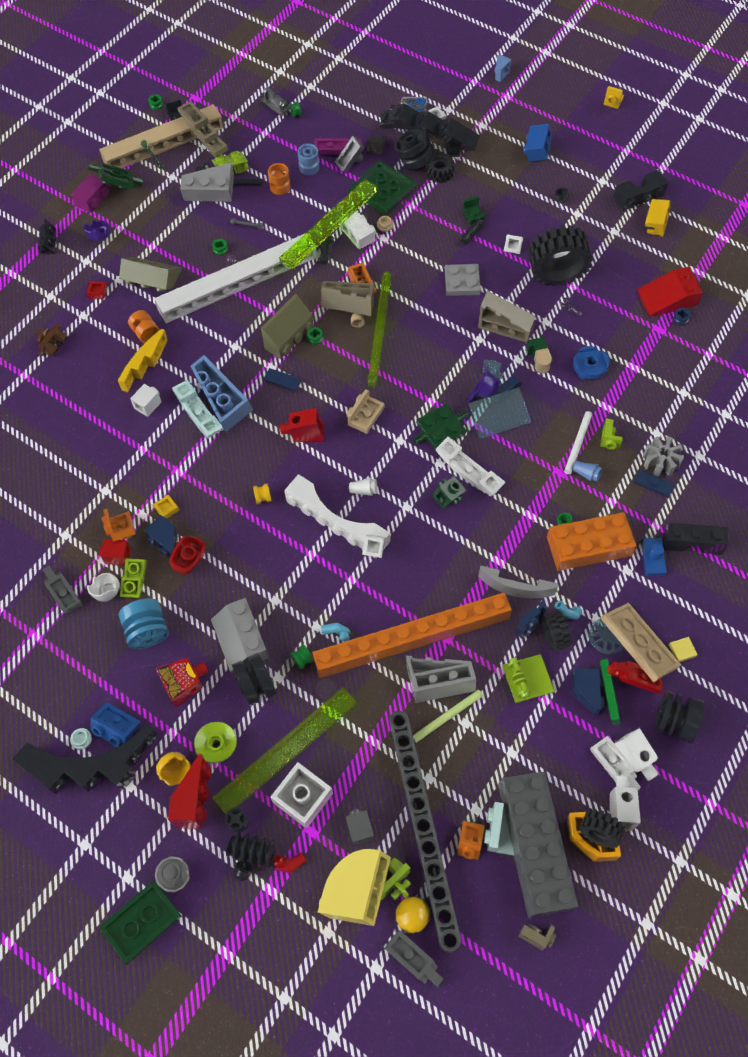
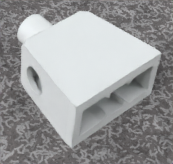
[614,728,659,781]
[610,776,640,831]

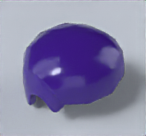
[83,220,111,242]

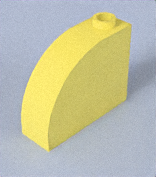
[318,849,391,926]

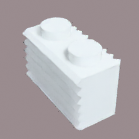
[340,211,376,250]

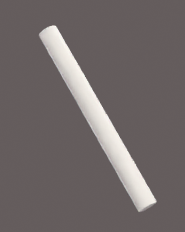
[564,411,592,474]

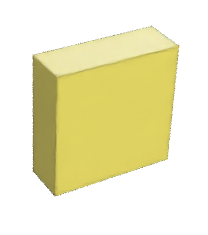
[669,637,697,662]

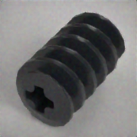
[226,830,275,870]

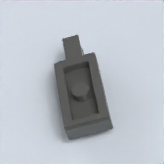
[42,565,83,616]
[384,930,444,988]

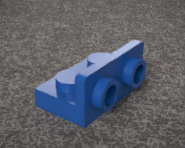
[90,702,141,747]

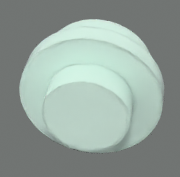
[70,728,92,750]

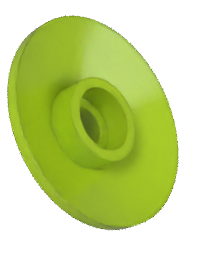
[194,722,237,763]

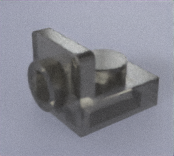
[367,135,386,155]

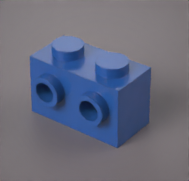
[524,124,552,161]

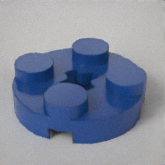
[573,346,610,380]

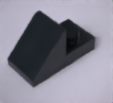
[164,100,182,121]

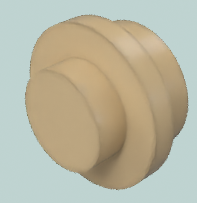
[377,216,393,232]

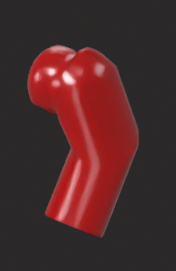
[273,852,307,873]

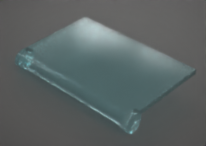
[469,388,531,439]

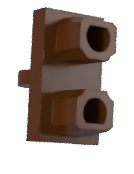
[35,323,67,357]

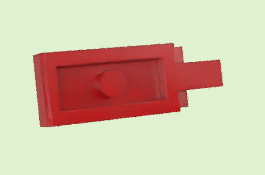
[608,661,663,694]

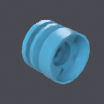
[118,598,169,649]

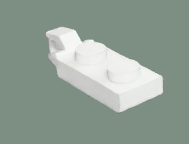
[590,736,641,790]

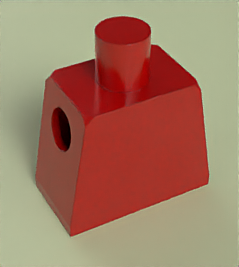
[280,408,325,442]

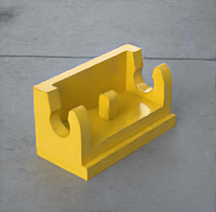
[645,199,670,236]

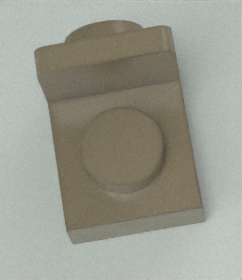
[518,925,556,951]

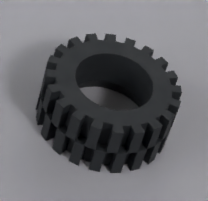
[528,225,593,286]

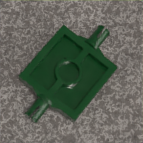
[88,162,143,190]
[413,404,469,451]

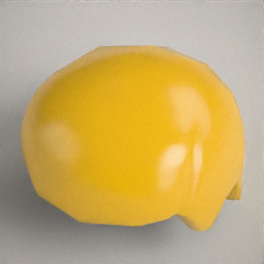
[156,752,191,786]
[396,896,431,933]

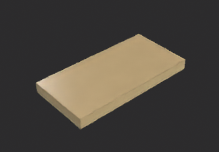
[601,603,681,682]

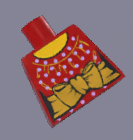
[156,658,209,707]

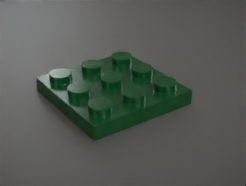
[349,160,417,215]

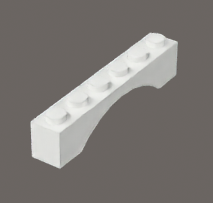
[284,474,390,558]

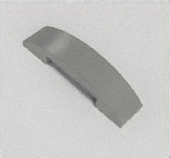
[478,565,558,599]

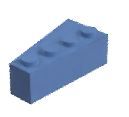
[191,355,253,432]

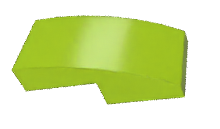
[120,559,147,598]

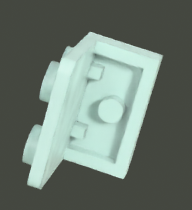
[484,802,514,856]

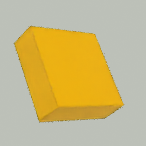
[152,495,179,519]

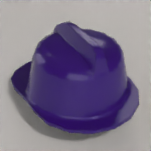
[466,366,500,404]

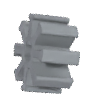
[643,436,684,477]

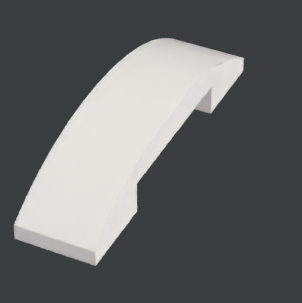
[436,437,505,496]

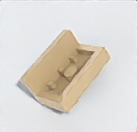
[346,389,385,434]

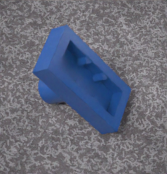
[641,538,667,576]

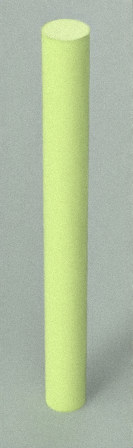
[413,689,483,743]

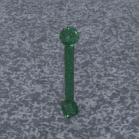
[141,140,164,170]

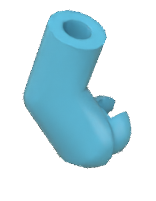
[554,601,582,620]
[321,623,351,642]

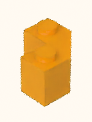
[566,812,621,862]

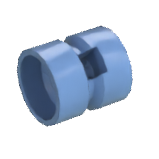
[298,144,320,175]

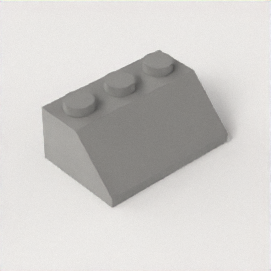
[211,598,269,673]

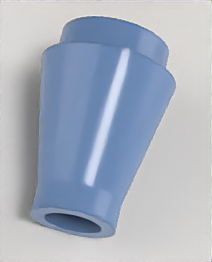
[573,461,603,482]

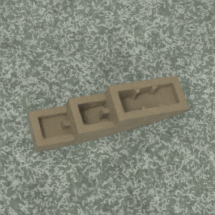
[178,101,228,158]

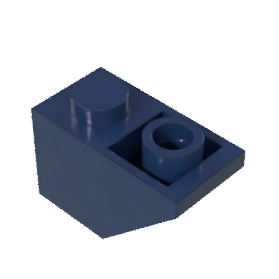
[144,515,178,558]
[571,668,604,715]

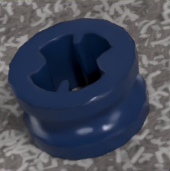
[673,308,691,326]

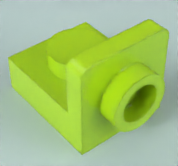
[600,418,623,450]

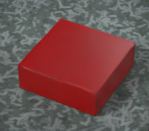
[86,281,107,299]

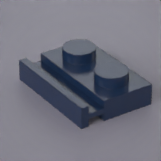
[516,601,548,639]

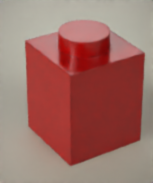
[99,539,131,566]

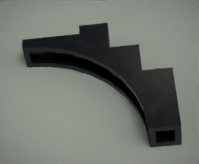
[379,104,480,152]
[13,724,158,794]

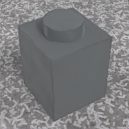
[346,809,374,846]

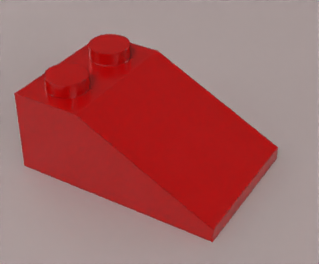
[637,266,703,317]

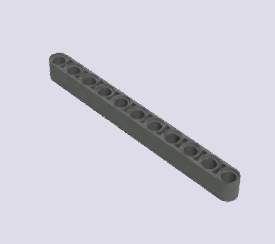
[390,711,461,953]

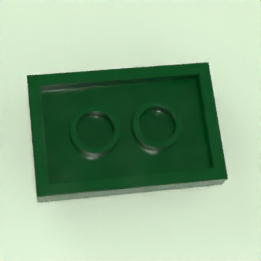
[99,880,182,965]

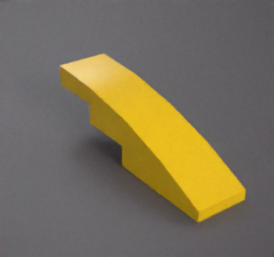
[118,329,168,392]

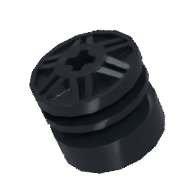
[655,690,704,744]

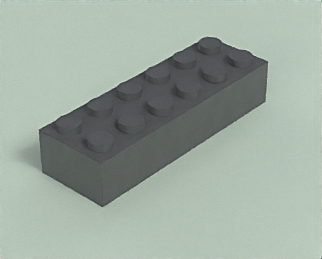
[498,771,578,918]

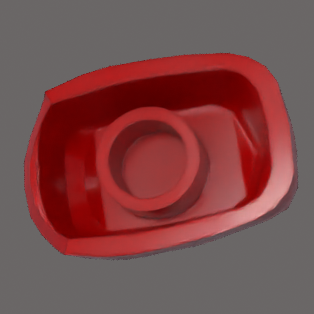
[170,536,206,576]

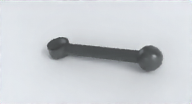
[230,218,263,229]

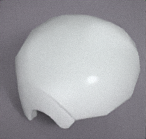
[87,573,120,602]

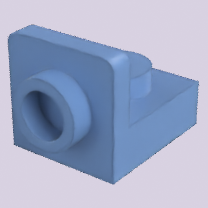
[495,54,511,82]

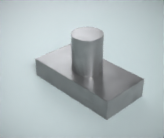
[335,136,365,173]

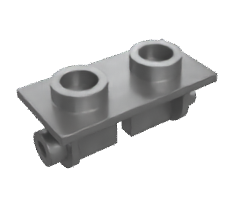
[261,88,290,116]

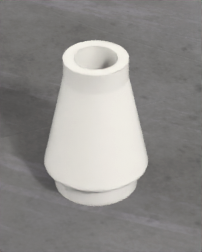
[349,477,377,496]

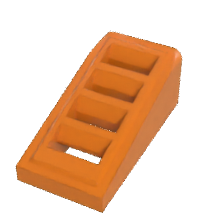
[347,262,377,293]

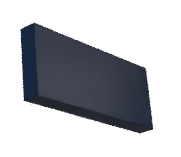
[263,368,301,392]
[634,470,675,498]

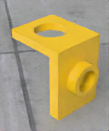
[604,86,624,109]

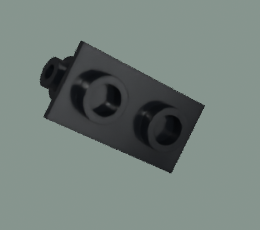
[38,219,57,254]

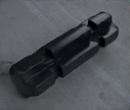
[461,218,484,244]
[319,235,334,264]

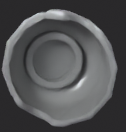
[155,856,190,892]

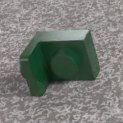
[462,196,485,225]

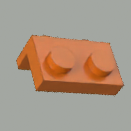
[102,509,136,542]

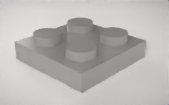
[445,264,481,296]

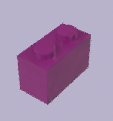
[71,173,109,213]

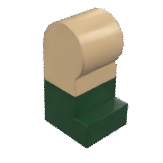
[525,337,552,373]

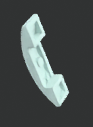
[172,380,224,438]

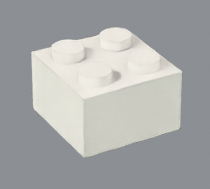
[270,762,333,829]

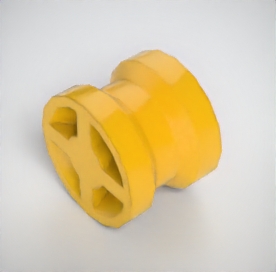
[253,483,271,504]

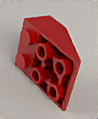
[168,754,212,829]

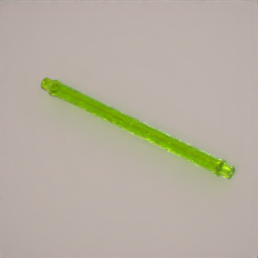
[367,271,392,387]

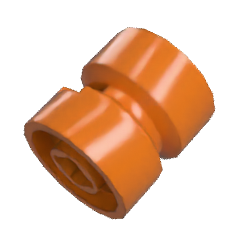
[268,163,291,195]
[128,310,160,343]

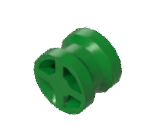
[290,644,314,670]

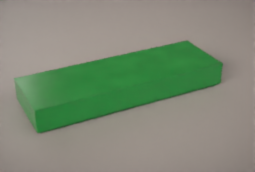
[600,659,620,725]

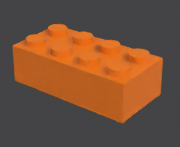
[547,512,636,571]

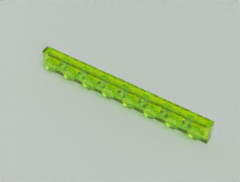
[279,180,378,270]
[213,688,357,814]

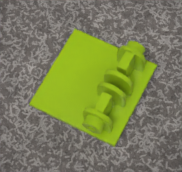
[212,151,249,174]
[502,654,555,703]

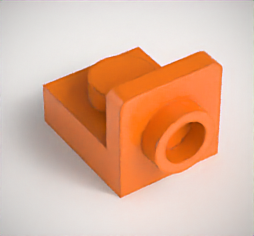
[457,821,485,860]

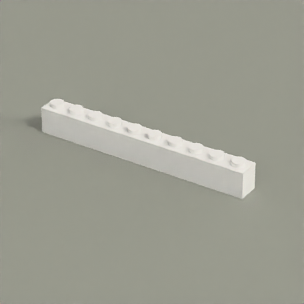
[154,233,317,323]

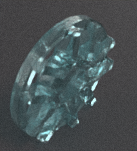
[589,618,624,654]

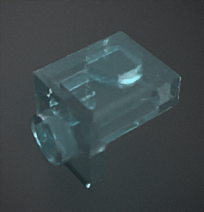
[483,359,503,384]

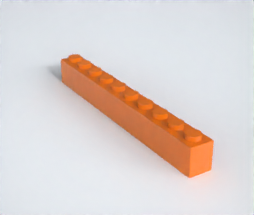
[312,592,512,678]

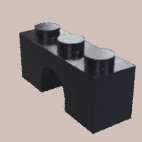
[613,170,668,211]
[663,522,728,555]

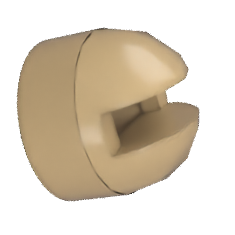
[351,313,365,328]

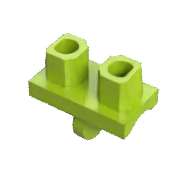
[381,858,411,900]

